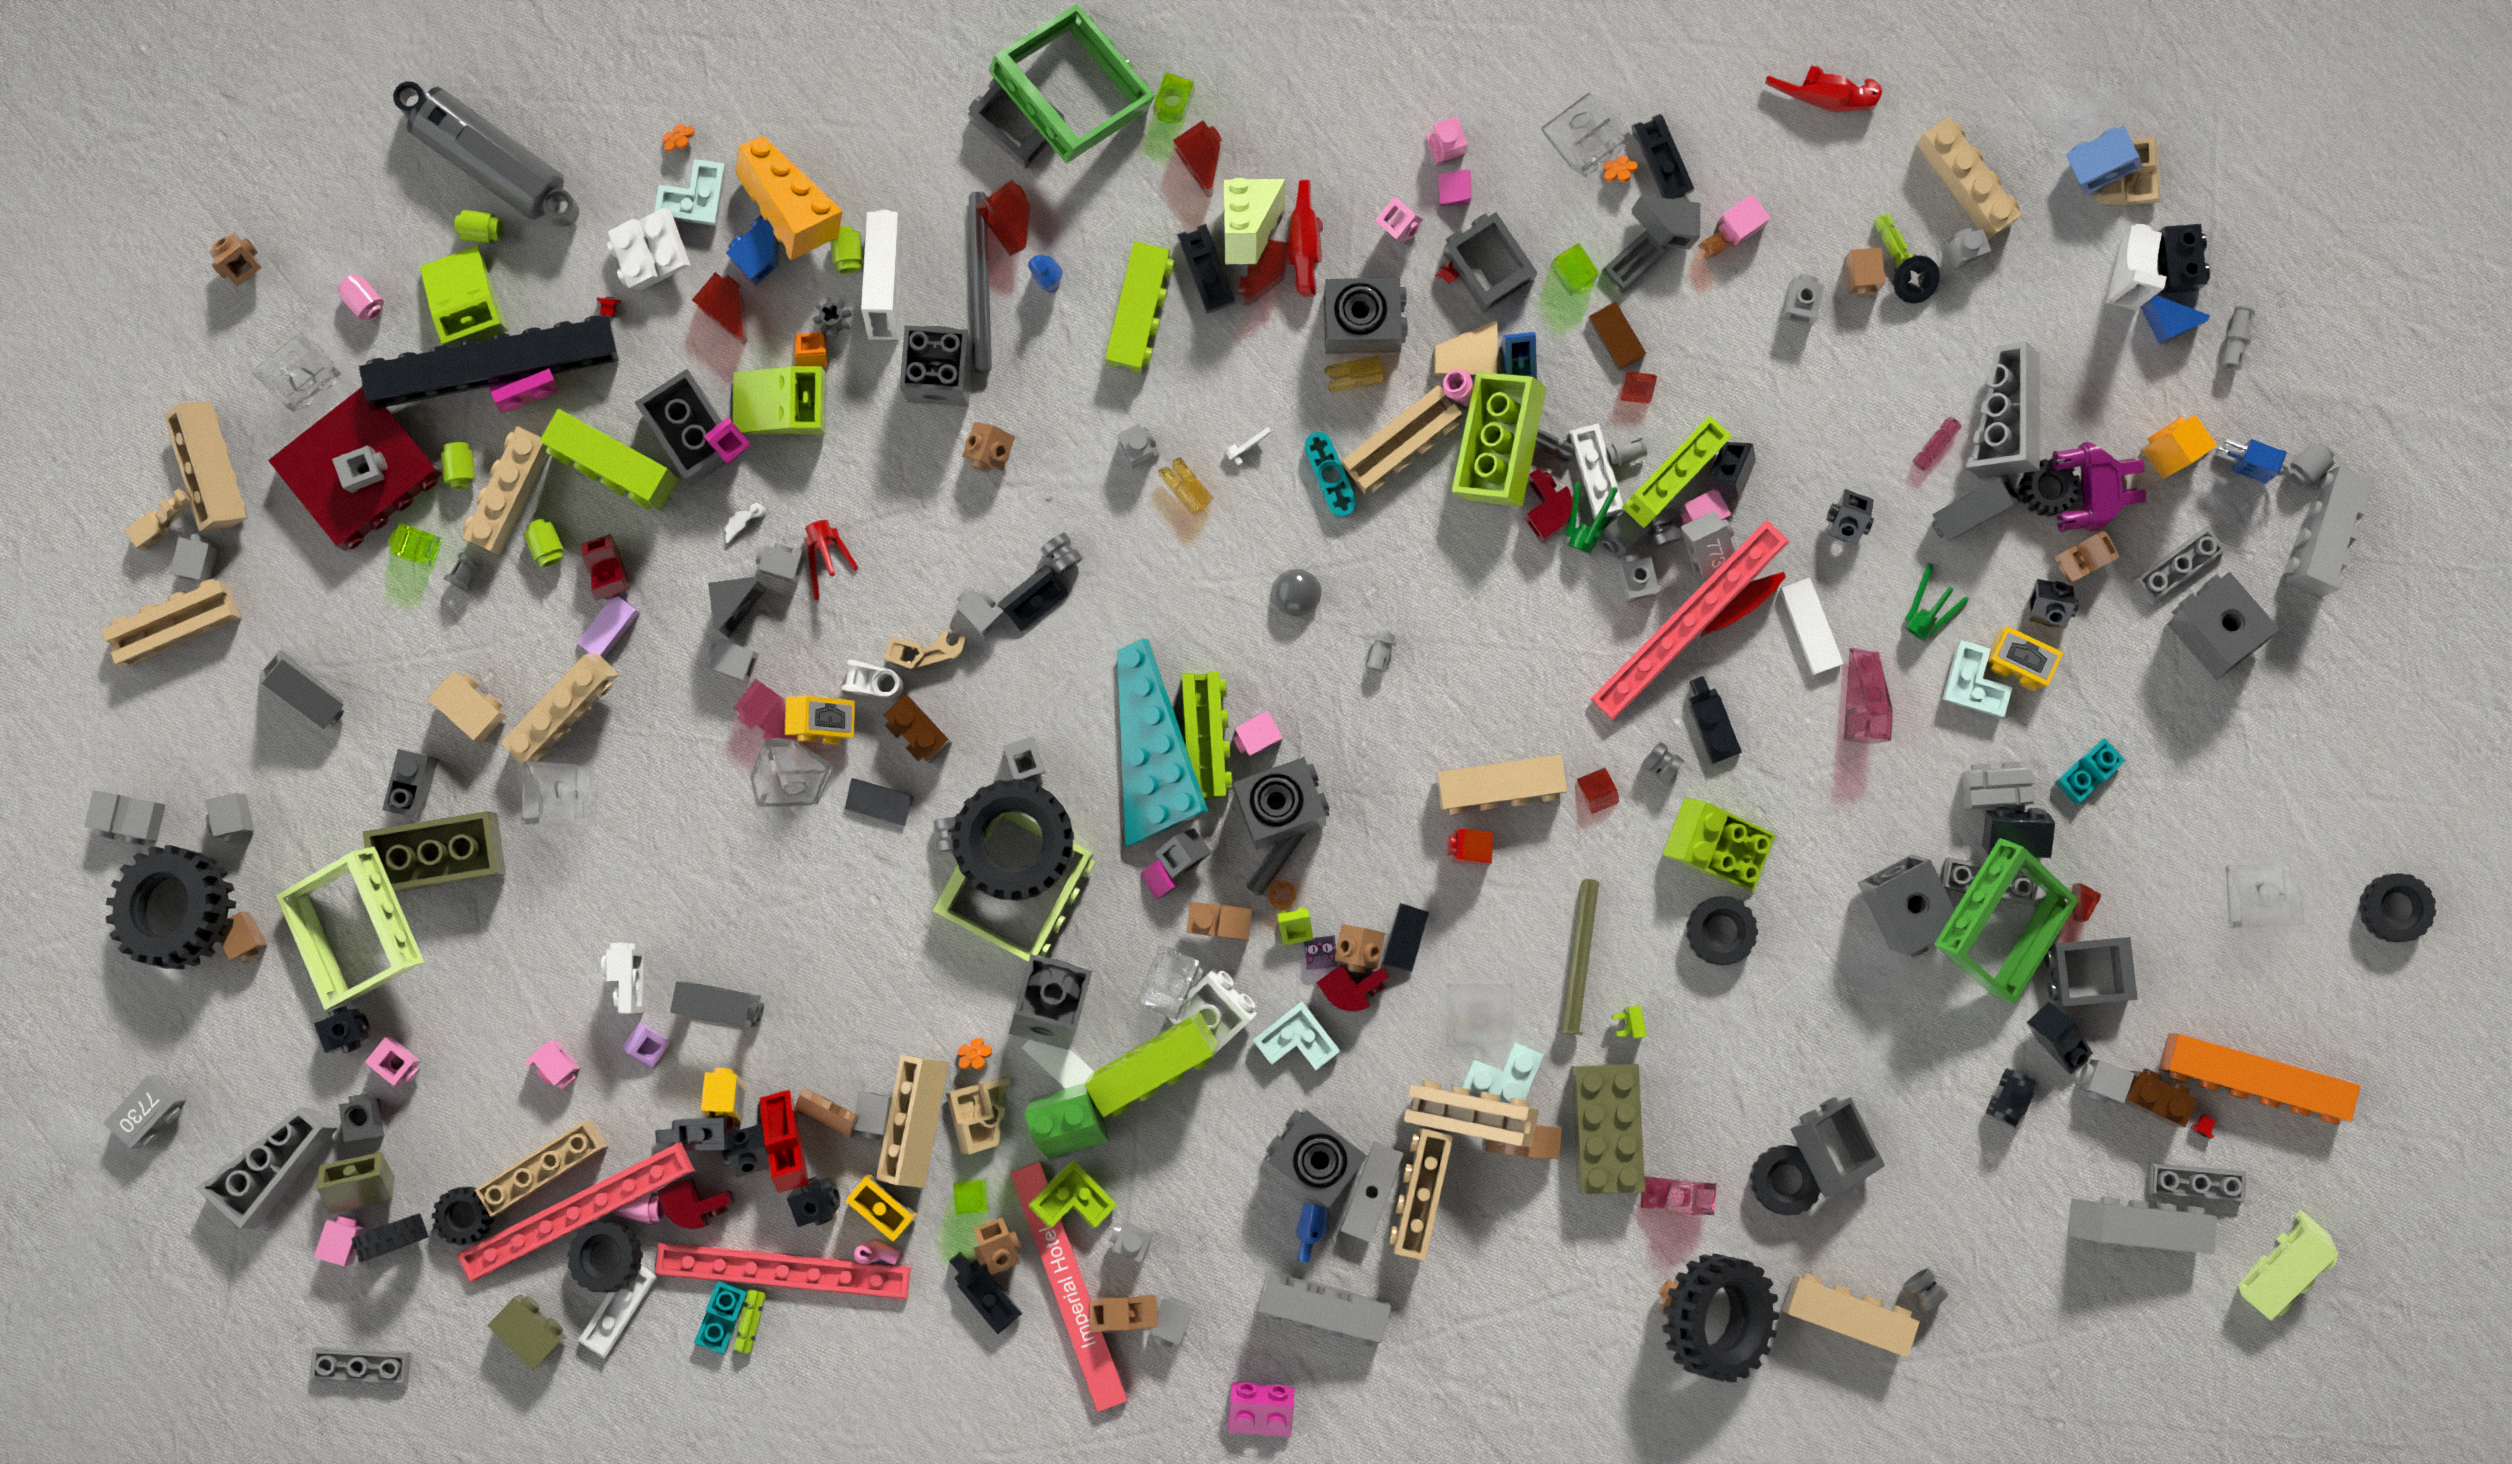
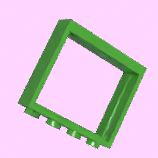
[988,4,1155,164]
[1934,838,2079,1005]

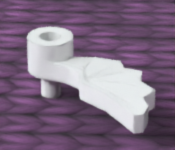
[1224,427,1271,465]
[724,503,766,544]

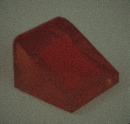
[1620,372,1657,404]
[1577,767,1619,814]
[2072,883,2101,922]

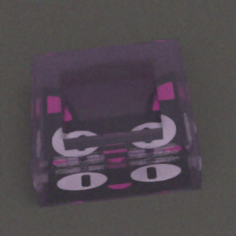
[1304,935,1338,970]

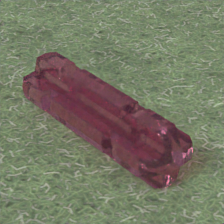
[1913,417,1961,471]

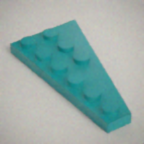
[1117,638,1208,847]

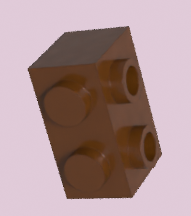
[884,694,952,763]
[2125,1068,2198,1128]

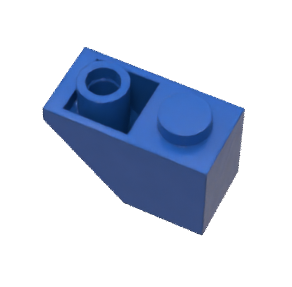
[726,215,779,286]

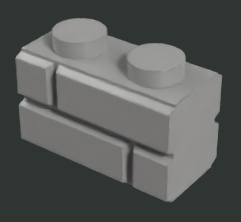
[1962,762,2034,810]

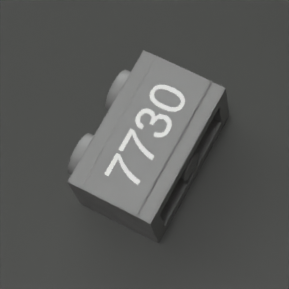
[1681,511,1737,584]
[103,1075,186,1149]

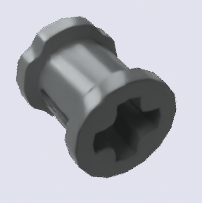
[443,553,484,593]

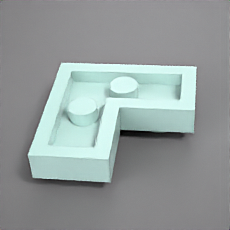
[654,159,726,226]
[1942,640,2013,718]
[1253,1001,1340,1070]
[1461,1042,1544,1104]

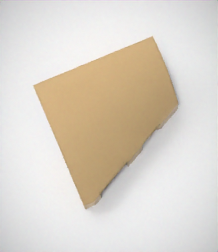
[2096,136,2160,205]
[1434,321,1498,378]
[946,1077,1010,1155]

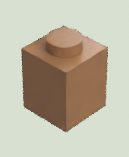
[1845,247,1886,297]
[221,912,267,963]

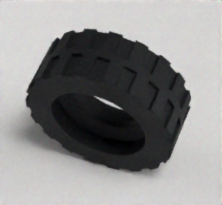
[2359,873,2437,942]
[1686,896,1758,965]
[1750,1145,1822,1216]
[351,1213,429,1262]
[567,1221,643,1293]

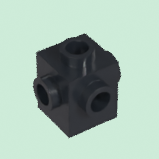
[1826,489,1874,545]
[2028,579,2079,629]
[314,1006,370,1054]
[722,1124,770,1177]
[786,1177,841,1227]

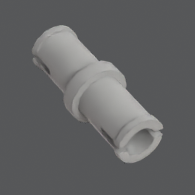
[2222,306,2255,370]

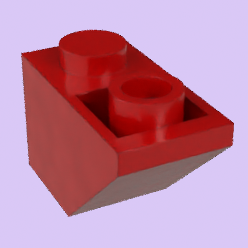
[1447,828,1494,865]

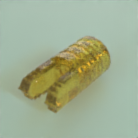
[1324,356,1384,392]
[1158,457,1214,515]

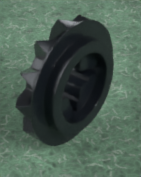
[1891,254,1940,304]

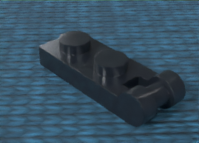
[1632,113,1695,199]
[1177,224,1235,314]

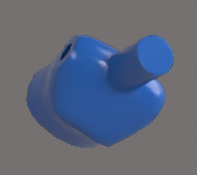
[1028,255,1063,293]
[1296,1202,1329,1263]

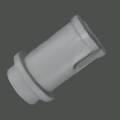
[1606,437,1647,467]
[1367,631,1396,672]

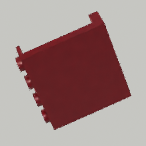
[268,386,443,551]

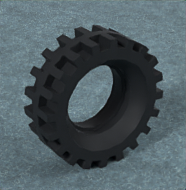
[951,779,1074,901]
[105,845,236,970]
[1663,1253,1779,1383]

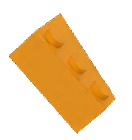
[2141,415,2218,479]

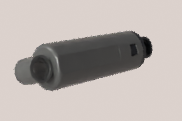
[393,81,579,226]

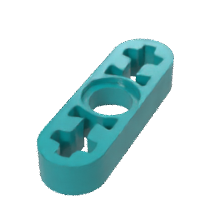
[1304,432,1356,518]

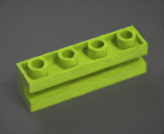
[1105,241,1175,374]
[1622,415,1732,528]
[1182,671,1232,799]

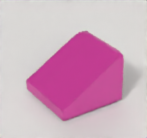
[1438,170,1471,206]
[704,417,751,465]
[1141,860,1176,898]

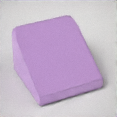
[622,1022,671,1069]

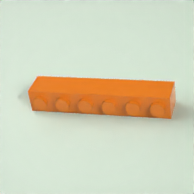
[2159,1033,2361,1126]

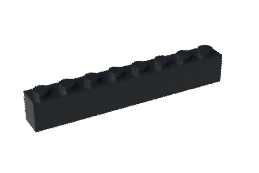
[359,315,619,410]

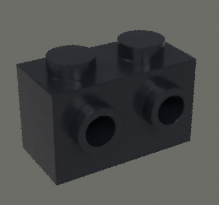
[2158,224,2210,294]
[1982,807,2055,858]

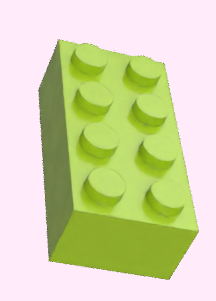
[1452,372,1547,507]
[540,409,679,511]
[1084,1011,1219,1117]

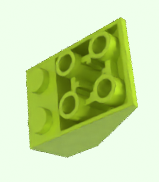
[420,245,509,348]
[733,366,827,435]
[1662,797,1776,893]

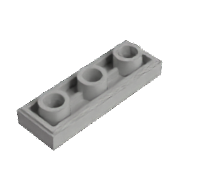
[2132,526,2227,605]
[1941,857,2038,906]
[1340,1142,1404,1242]
[2148,1163,2247,1203]
[310,1347,411,1385]

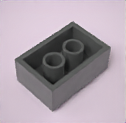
[634,369,743,486]

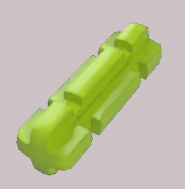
[1874,213,1913,267]
[734,1290,766,1353]

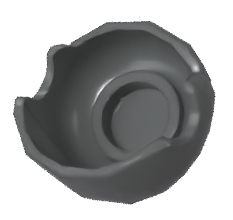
[1271,569,1322,616]

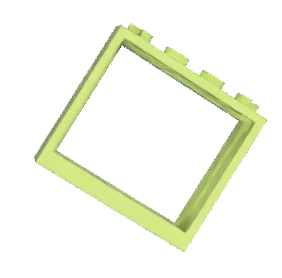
[933,811,1095,962]
[276,847,424,1010]

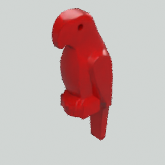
[1765,65,1882,112]
[1288,179,1323,297]

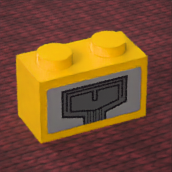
[1987,626,2063,691]
[785,695,855,745]
[701,1068,746,1124]
[845,1174,918,1242]

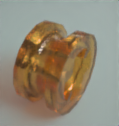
[1698,232,1729,259]
[1268,880,1296,909]

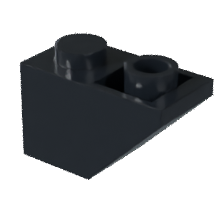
[2026,1002,2093,1075]

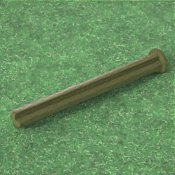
[1558,879,1599,1035]

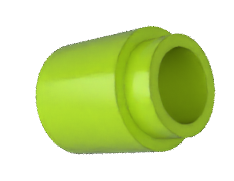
[454,210,503,244]
[830,226,864,274]
[441,442,476,489]
[523,519,564,568]

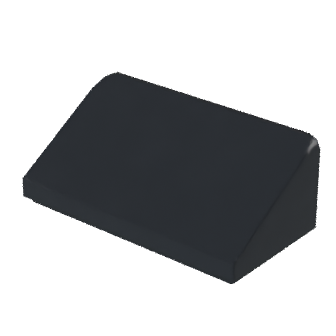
[1706,442,1756,500]
[999,565,1069,632]
[845,778,914,826]
[1382,903,1429,972]

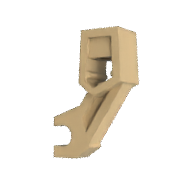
[124,488,191,551]
[884,631,967,671]

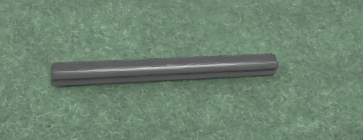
[969,191,992,373]

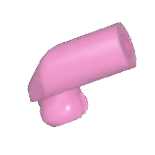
[854,1240,902,1265]

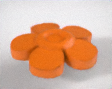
[662,124,695,153]
[1603,156,1638,182]
[958,1038,993,1070]

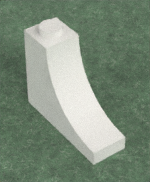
[2106,224,2167,310]

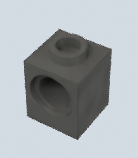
[1598,511,1652,559]
[1155,828,1212,878]
[339,1093,384,1142]

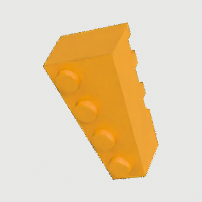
[735,135,843,261]

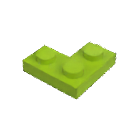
[1027,1160,1117,1228]

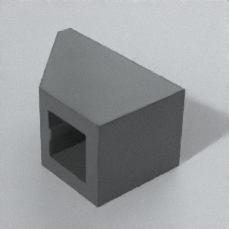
[1632,194,1700,250]
[382,749,438,817]

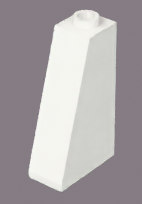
[861,210,901,340]

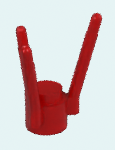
[804,520,858,600]

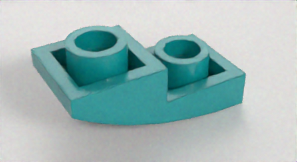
[2054,738,2126,805]
[694,1281,747,1355]

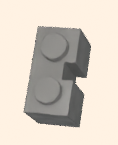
[84,790,165,845]

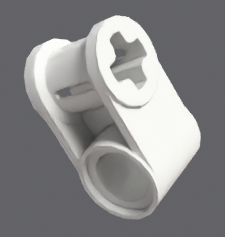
[841,660,904,700]

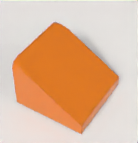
[795,332,828,370]

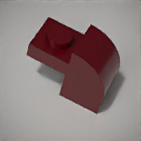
[1523,468,1573,543]
[581,534,630,601]
[1316,965,1389,1012]
[657,1178,735,1229]

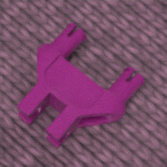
[2052,442,2146,532]

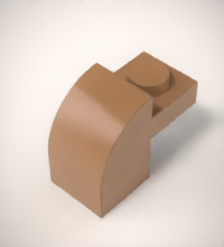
[2054,530,2120,583]
[1186,902,1253,941]
[1486,1124,1562,1159]
[1089,1295,1159,1333]

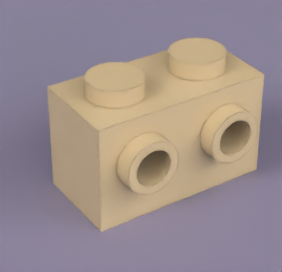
[428,671,507,743]

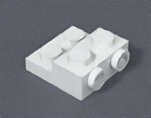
[607,208,691,291]
[601,943,644,1013]
[1165,968,1257,1054]

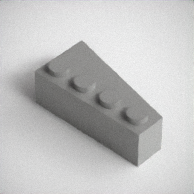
[2068,1197,2217,1254]
[1258,1269,1391,1346]

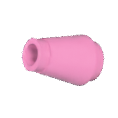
[1443,370,1474,407]
[615,1193,665,1225]

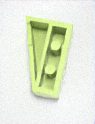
[1224,178,1285,264]
[2238,1210,2339,1321]

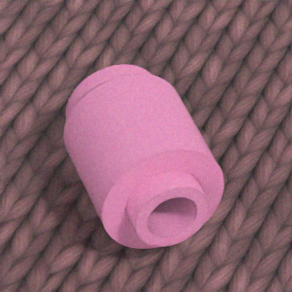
[337,274,384,320]

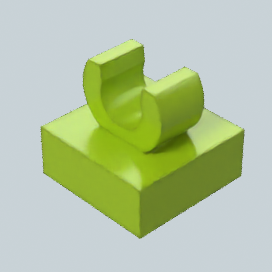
[1277,907,1314,946]
[1611,1005,1647,1039]

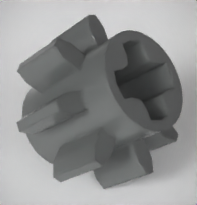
[813,297,852,337]

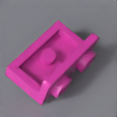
[489,369,559,414]
[1228,1382,1294,1437]

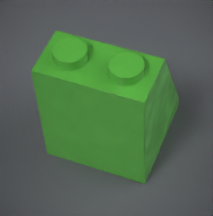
[1024,1083,1110,1159]

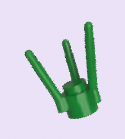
[1565,482,1618,554]
[1904,563,1969,641]

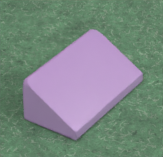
[577,596,640,659]

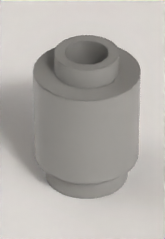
[2289,443,2335,489]

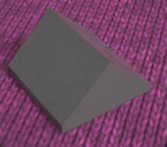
[708,577,767,638]

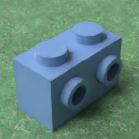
[2066,126,2143,195]

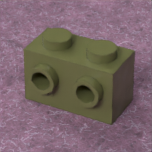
[317,1152,394,1214]
[487,1294,566,1370]

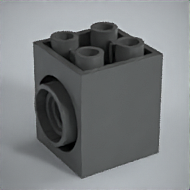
[1323,277,1408,354]
[900,325,973,406]
[2168,572,2280,681]
[1233,757,1330,850]
[1857,854,1955,957]
[1008,954,1092,1050]
[1266,1108,1367,1208]

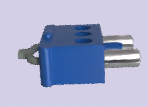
[2215,439,2293,484]

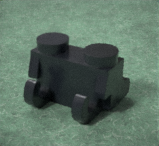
[1986,1068,2039,1129]

